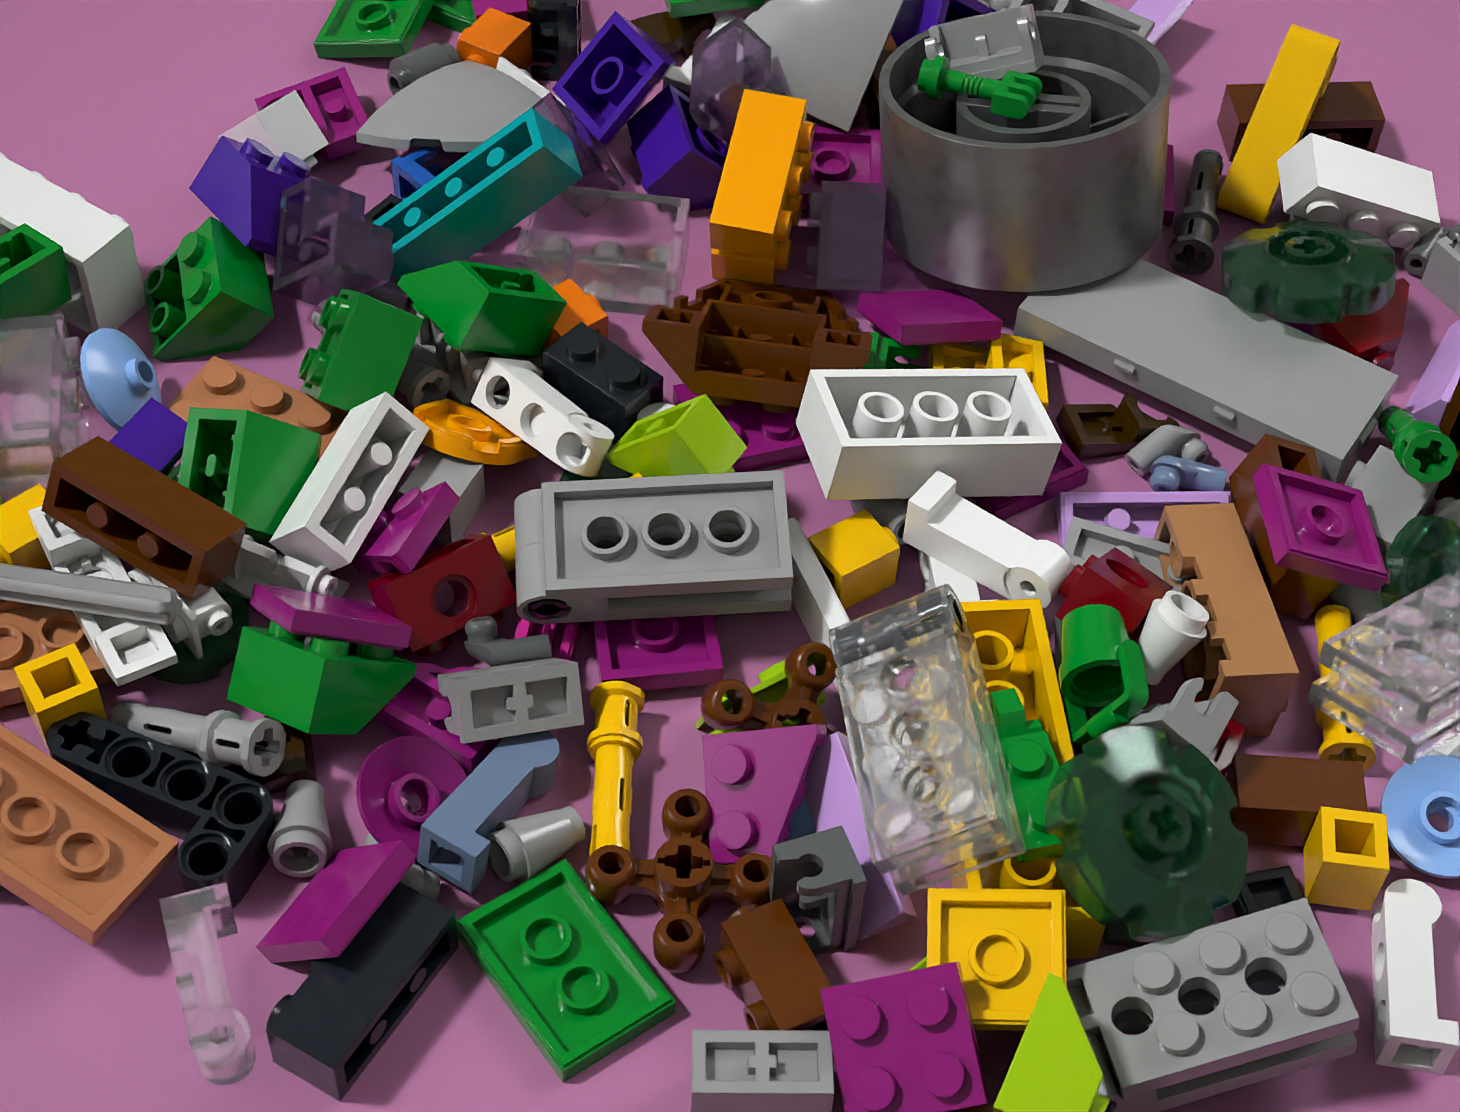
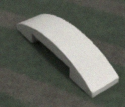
[28,506,178,686]

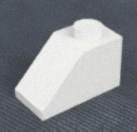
[218,90,329,167]

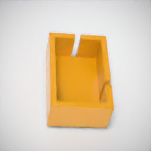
[709,89,815,284]

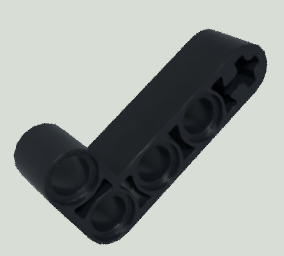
[46,712,276,915]

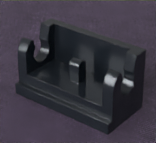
[527,0,582,81]

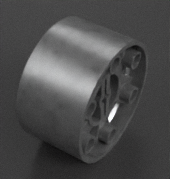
[879,11,1171,292]

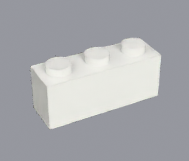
[1277,133,1440,249]
[269,392,430,572]

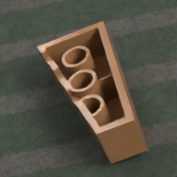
[1153,503,1300,737]

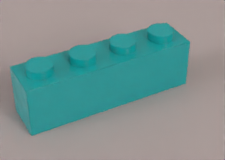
[367,107,583,280]

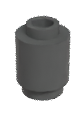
[387,42,462,95]

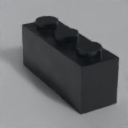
[265,881,459,1101]

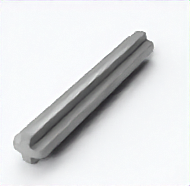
[0,563,183,625]

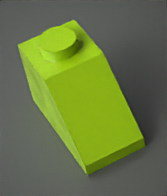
[606,394,747,477]
[993,973,1110,1112]

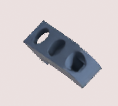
[417,730,559,894]

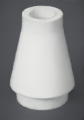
[1137,590,1209,685]

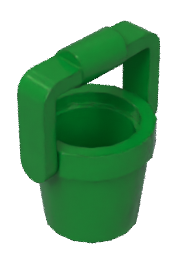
[1058,604,1149,749]

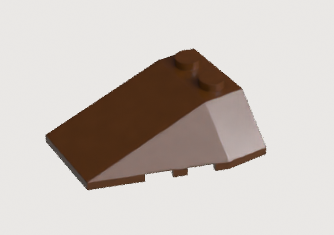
[642,278,873,413]

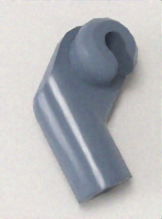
[1149,455,1228,492]

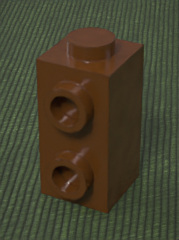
[1214,753,1368,847]
[714,898,832,1031]

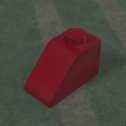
[1311,278,1410,371]

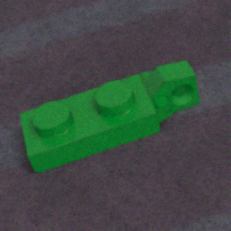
[981,688,1087,863]

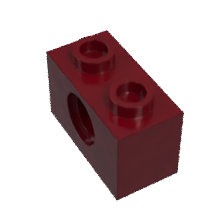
[366,534,517,656]
[1055,547,1174,641]

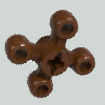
[700,641,880,778]
[585,788,771,973]

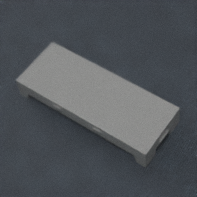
[1013,258,1399,484]

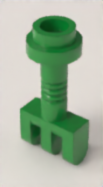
[918,55,1043,119]

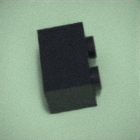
[543,322,664,445]

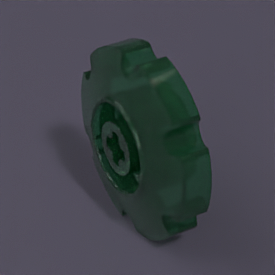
[1221,221,1397,324]
[1045,725,1248,943]

